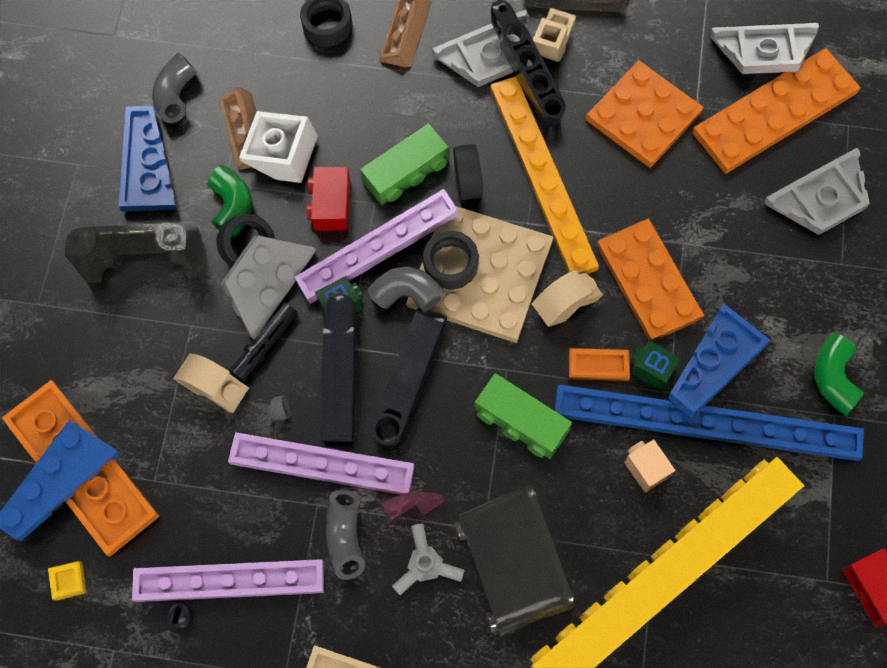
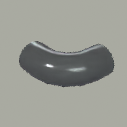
[152,52,197,123]
[367,266,446,312]
[326,490,365,580]

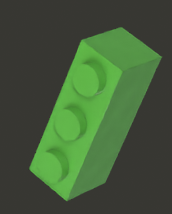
[360,123,449,206]
[475,373,572,459]

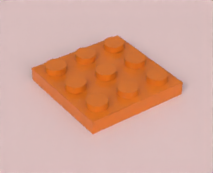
[586,60,704,168]

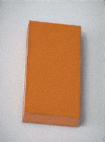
[569,348,630,381]

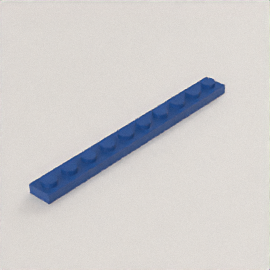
[554,385,864,461]

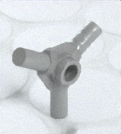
[392,524,465,595]

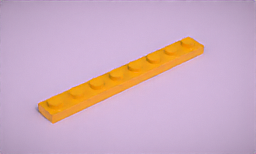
[490,76,599,274]

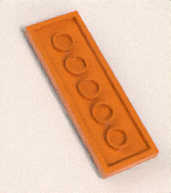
[692,48,861,174]
[2,380,160,557]

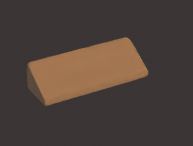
[379,0,431,67]
[219,86,257,170]

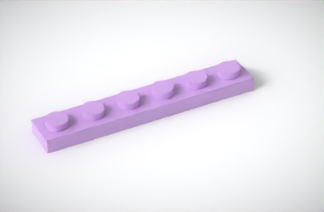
[295,189,460,304]
[228,432,415,496]
[132,559,324,602]

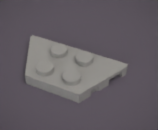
[432,9,528,87]
[711,23,819,74]
[764,148,870,235]
[221,236,316,340]

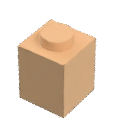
[624,439,675,493]

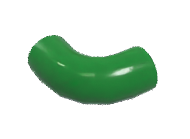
[207,164,252,239]
[814,333,865,416]

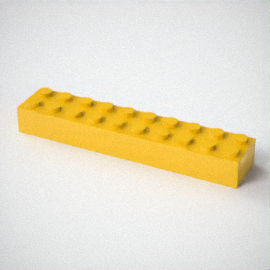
[530,457,804,668]

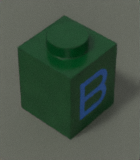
[315,276,363,313]
[630,341,681,392]

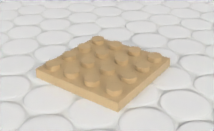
[406,206,553,343]

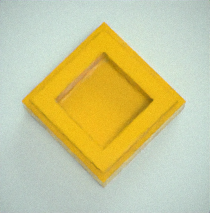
[48,561,87,601]

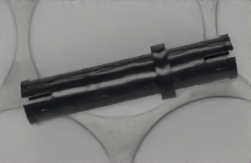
[228,303,298,382]

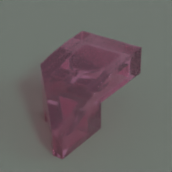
[382,492,445,520]

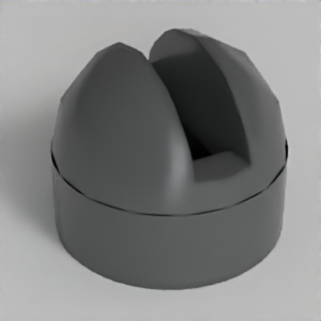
[266,395,290,420]

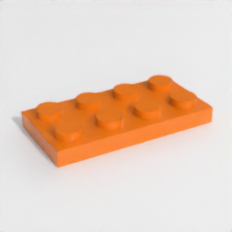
[596,218,704,342]

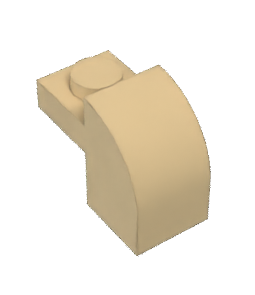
[533,8,576,62]
[532,270,603,327]
[173,354,249,413]

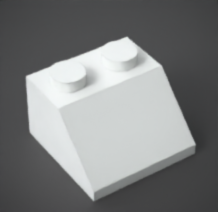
[239,111,318,183]

